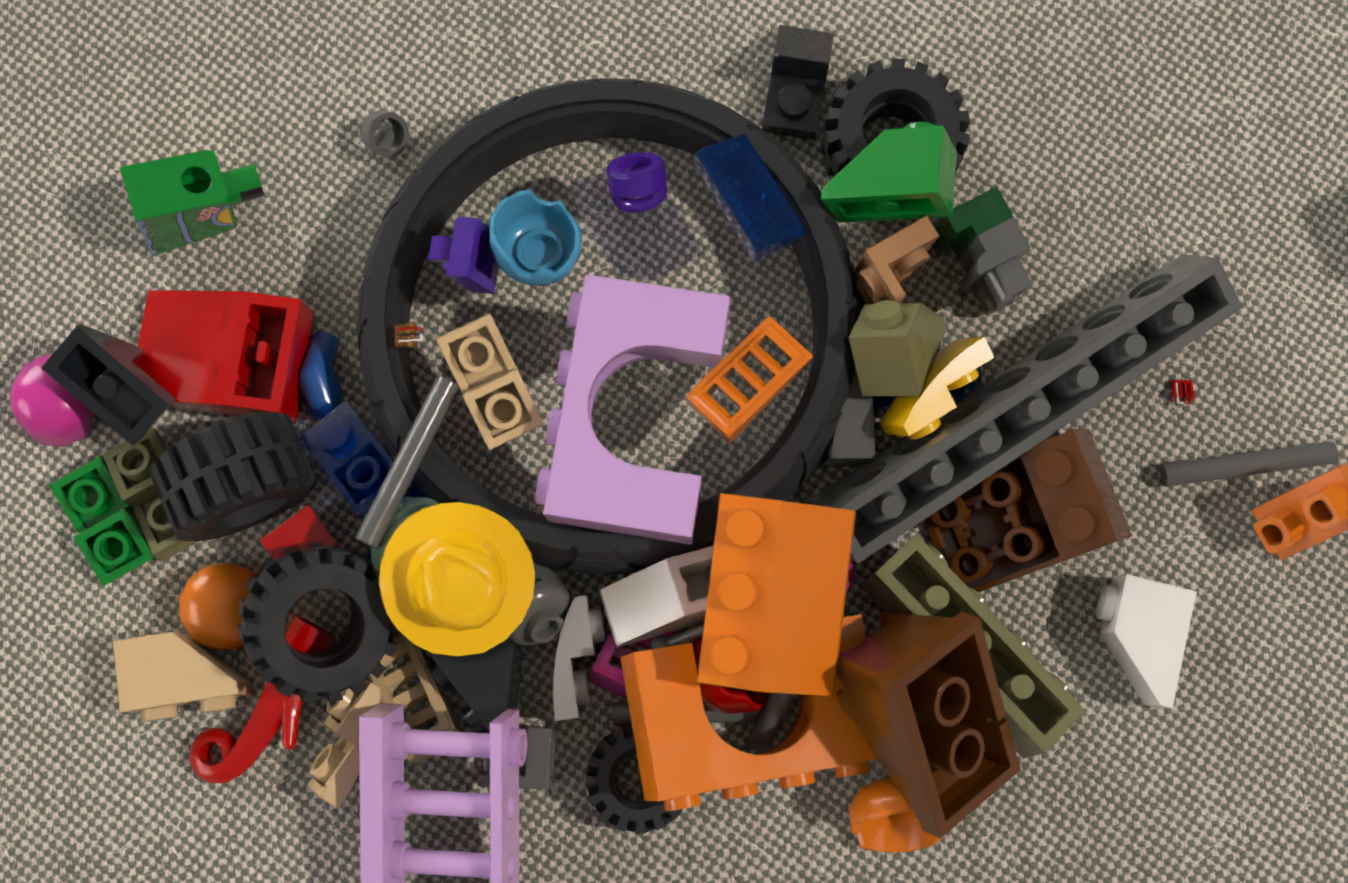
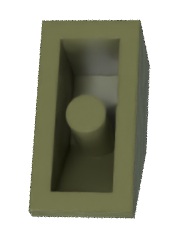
[849,300,947,396]

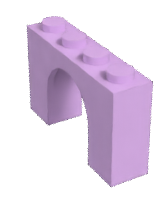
[535,274,730,545]

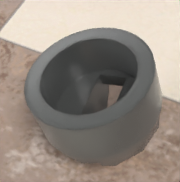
[360,110,409,157]

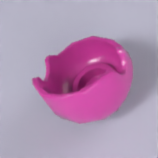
[10,354,95,447]

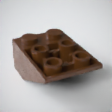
[924,428,1132,592]

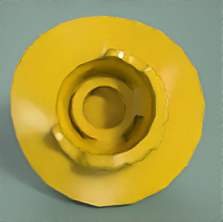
[379,502,535,657]

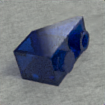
[300,400,395,521]

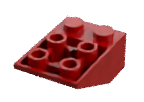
[134,290,316,424]

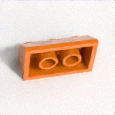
[697,493,856,696]

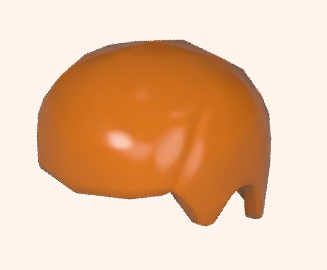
[179,562,258,650]
[849,777,943,853]

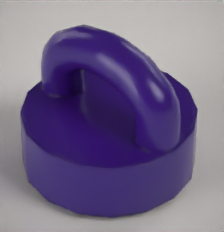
[606,152,667,213]

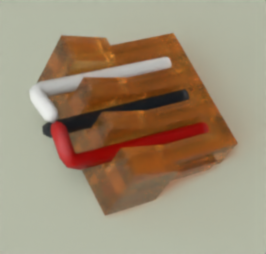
[394,322,423,348]

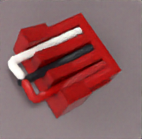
[1170,379,1196,405]

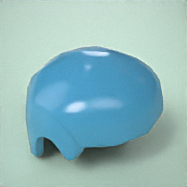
[490,190,582,286]

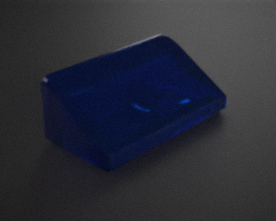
[695,134,806,263]

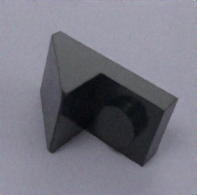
[762,25,834,140]
[41,324,176,446]

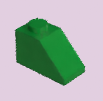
[821,122,957,223]

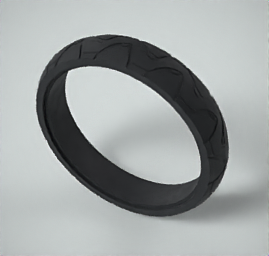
[357,78,860,574]

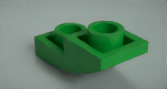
[49,456,155,586]

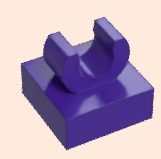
[428,217,499,294]

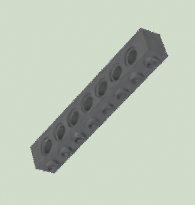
[808,254,1243,564]

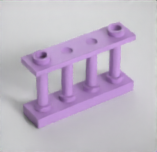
[359,703,528,883]

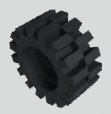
[585,725,683,834]

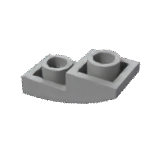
[553,595,606,721]

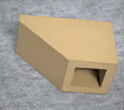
[113,632,254,722]

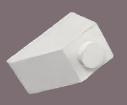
[1096,574,1197,708]

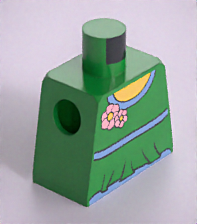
[119,150,264,256]

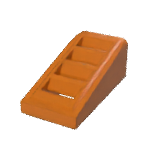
[685,315,813,444]

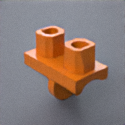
[1251,463,1348,561]

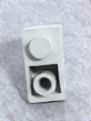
[599,546,714,647]

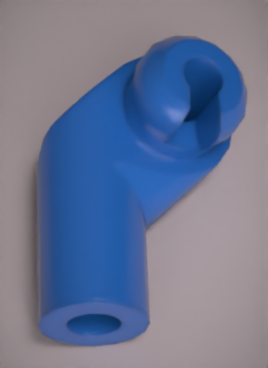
[298,332,343,420]

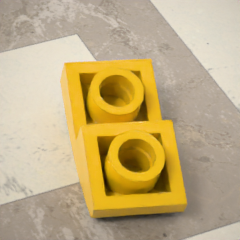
[880,337,994,440]

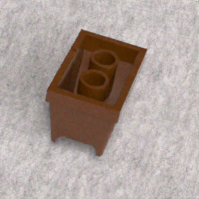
[836,611,1021,839]

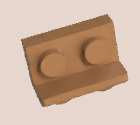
[854,215,939,309]

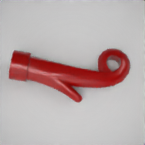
[190,615,337,783]

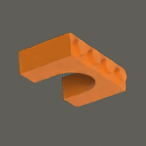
[620,614,878,811]

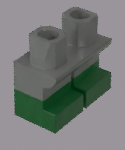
[932,186,1033,316]

